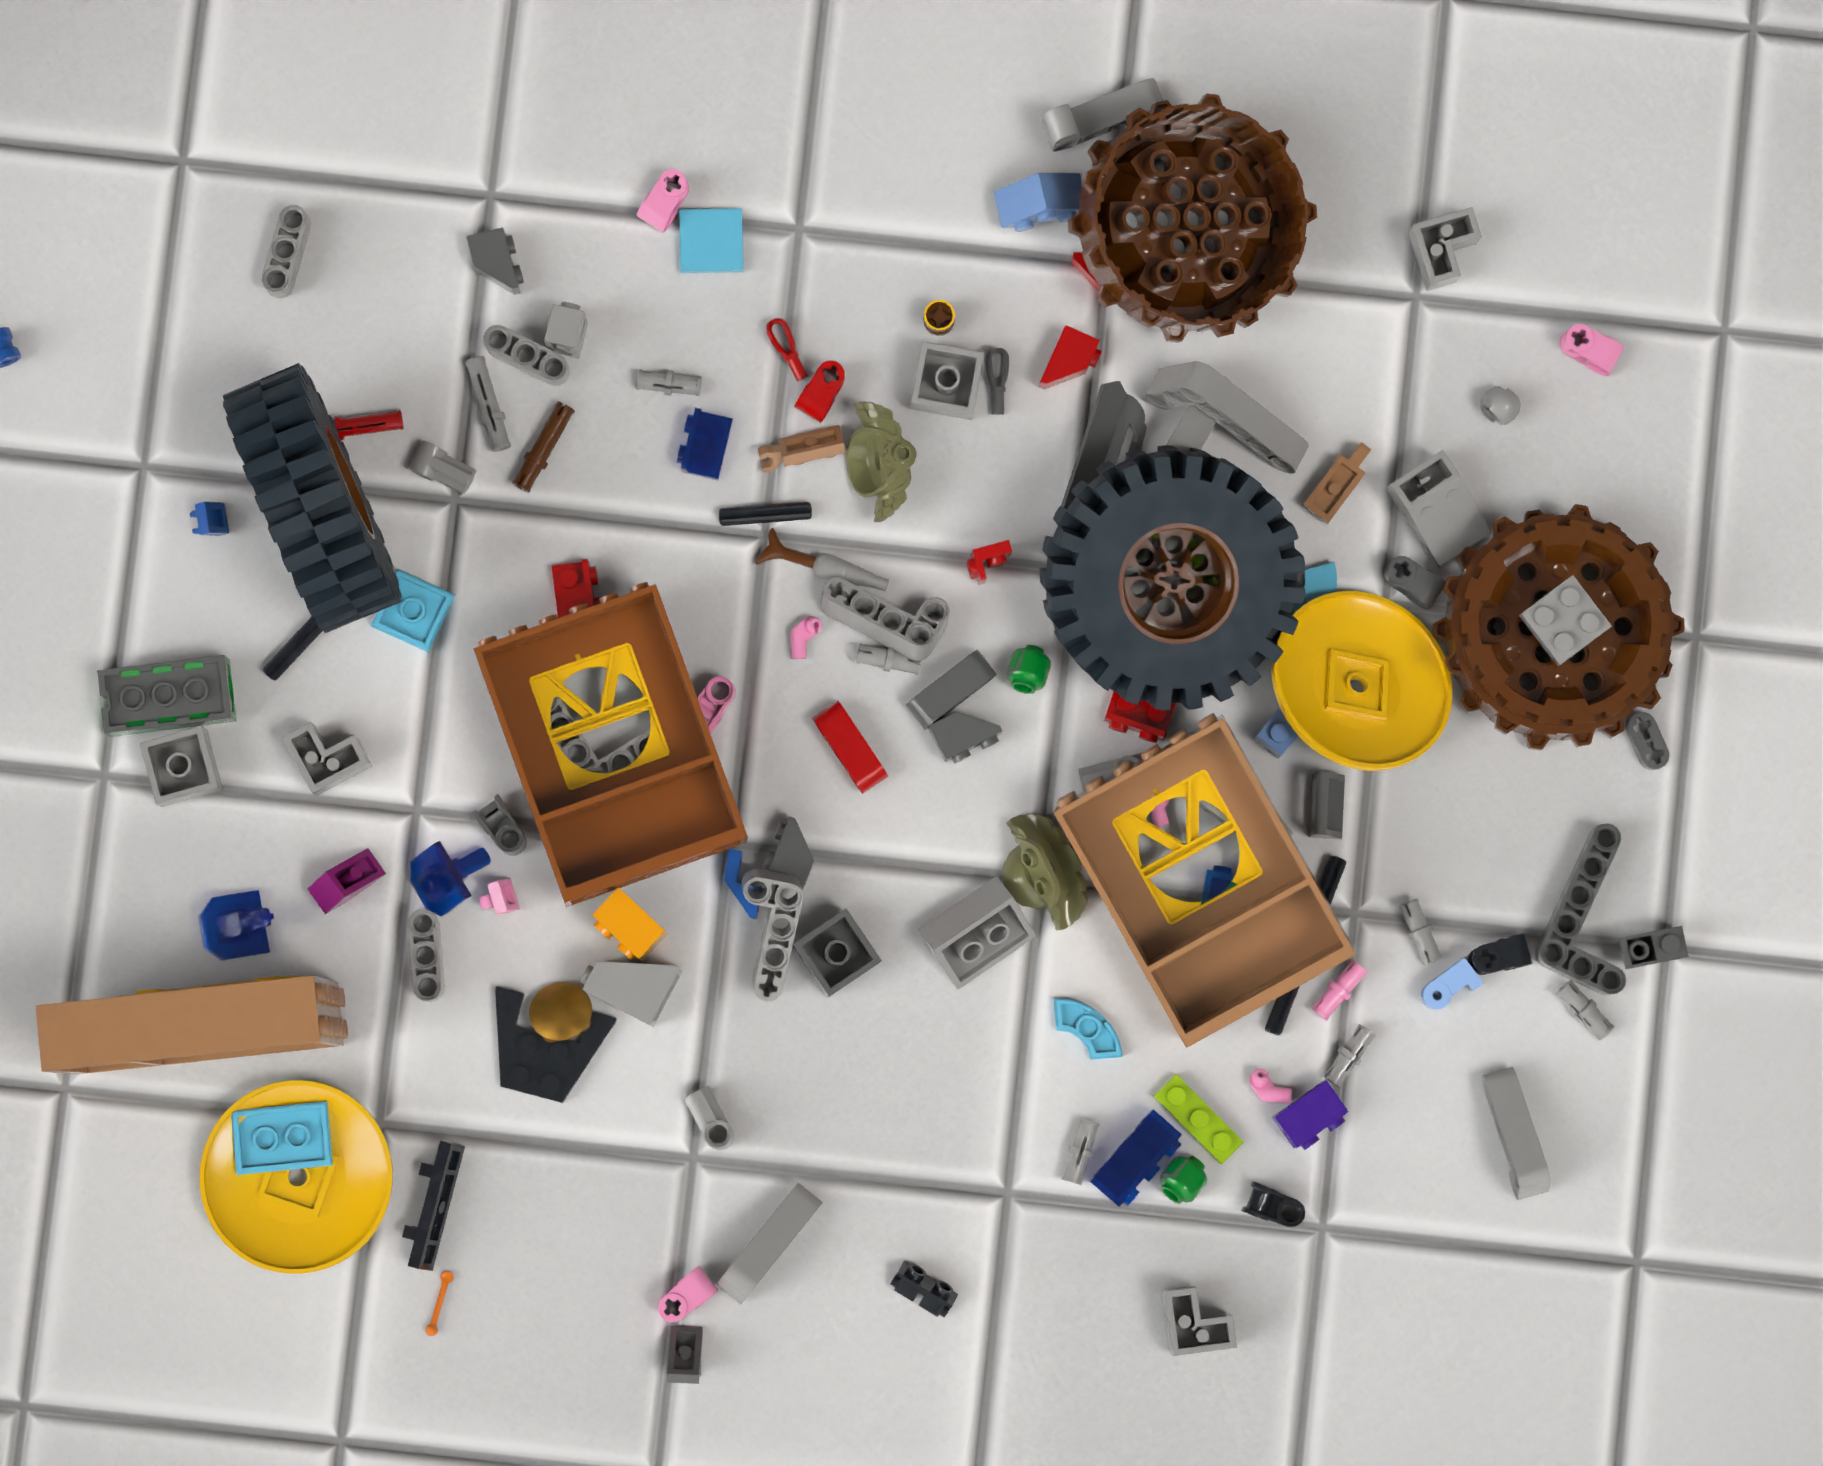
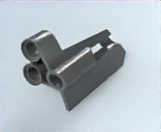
[1061,381,1153,563]

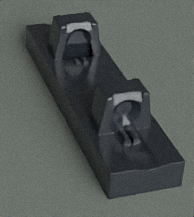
[402,1141,465,1271]

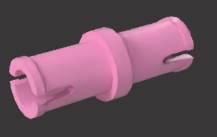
[1311,959,1368,1021]

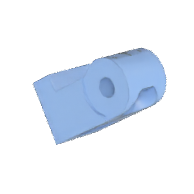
[1421,958,1484,1010]

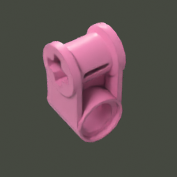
[637,169,689,233]
[1560,324,1624,376]
[697,676,736,734]
[658,1266,719,1322]

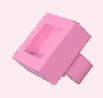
[478,879,520,915]

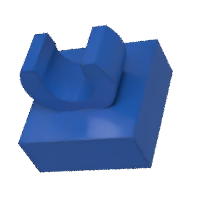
[190,501,229,536]

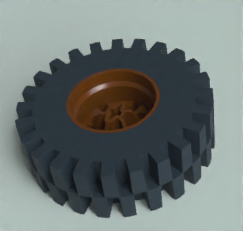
[223,363,402,633]
[1040,445,1305,710]

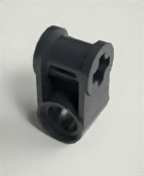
[1467,933,1532,975]
[1241,1181,1305,1227]

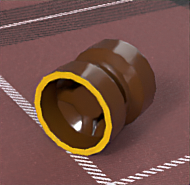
[923,300,955,336]

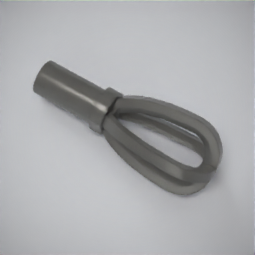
[986,348,1009,415]

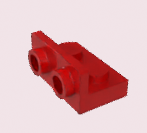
[966,540,1012,585]
[551,559,600,618]
[1104,691,1176,743]

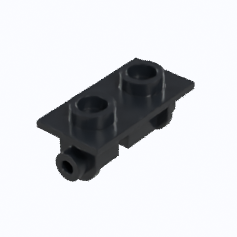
[890,1261,958,1318]

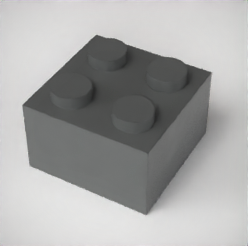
[792,908,882,998]

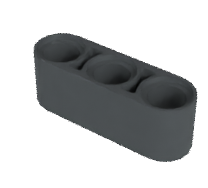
[906,649,997,730]

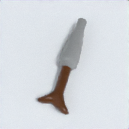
[755,528,889,591]

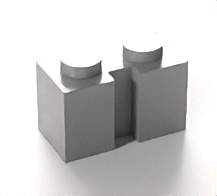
[544,302,588,359]

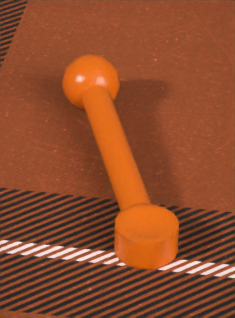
[425,1271,454,1336]

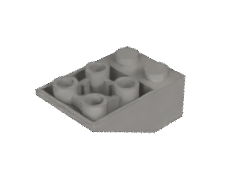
[1386,450,1491,567]

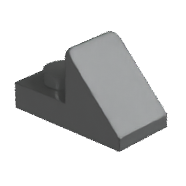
[667,1326,703,1384]

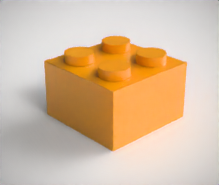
[592,887,668,961]

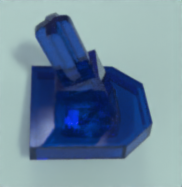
[410,841,491,917]
[198,890,274,961]

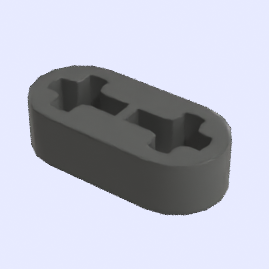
[1626,712,1670,770]

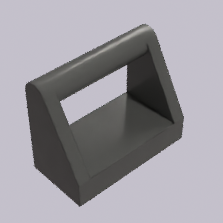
[1309,771,1345,839]

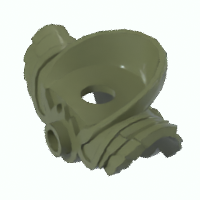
[846,402,917,522]
[1002,814,1088,931]

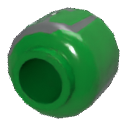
[1006,645,1051,694]
[1160,1156,1208,1204]

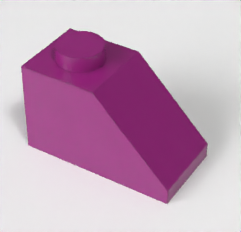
[307,848,386,915]

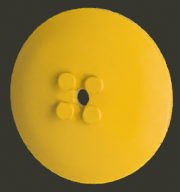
[1271,591,1452,771]
[199,1080,393,1274]

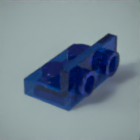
[677,407,733,481]

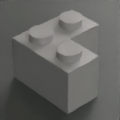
[1408,207,1482,291]
[283,722,372,796]
[1162,1286,1237,1356]

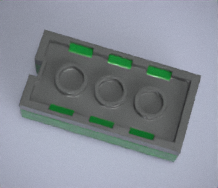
[97,655,237,737]

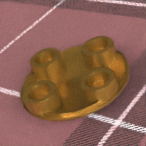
[529,982,592,1043]

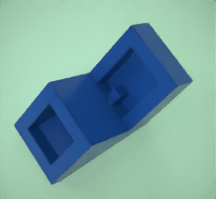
[724,849,762,920]

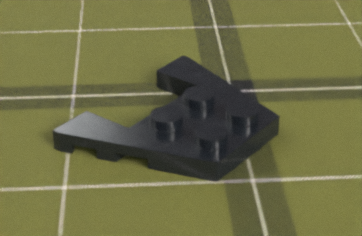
[495,986,617,1103]

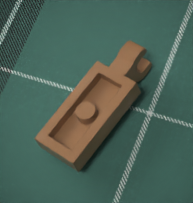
[758,425,846,472]
[1302,442,1372,524]

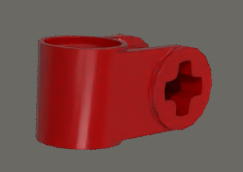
[794,360,845,423]

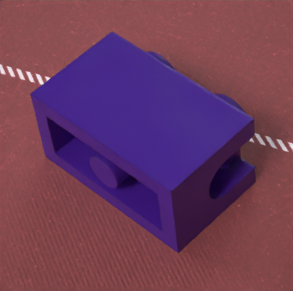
[1272,1080,1349,1150]

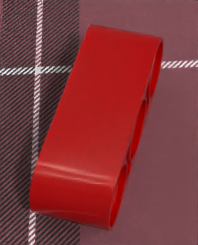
[812,701,889,794]

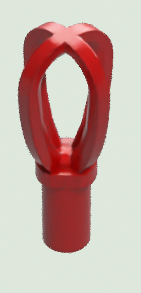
[766,318,808,382]

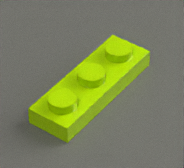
[1153,1074,1244,1165]

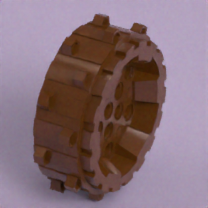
[1068,93,1317,343]
[1433,504,1685,751]

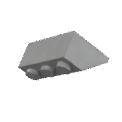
[918,876,1036,989]

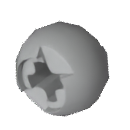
[1480,386,1521,425]

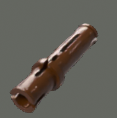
[512,401,575,493]

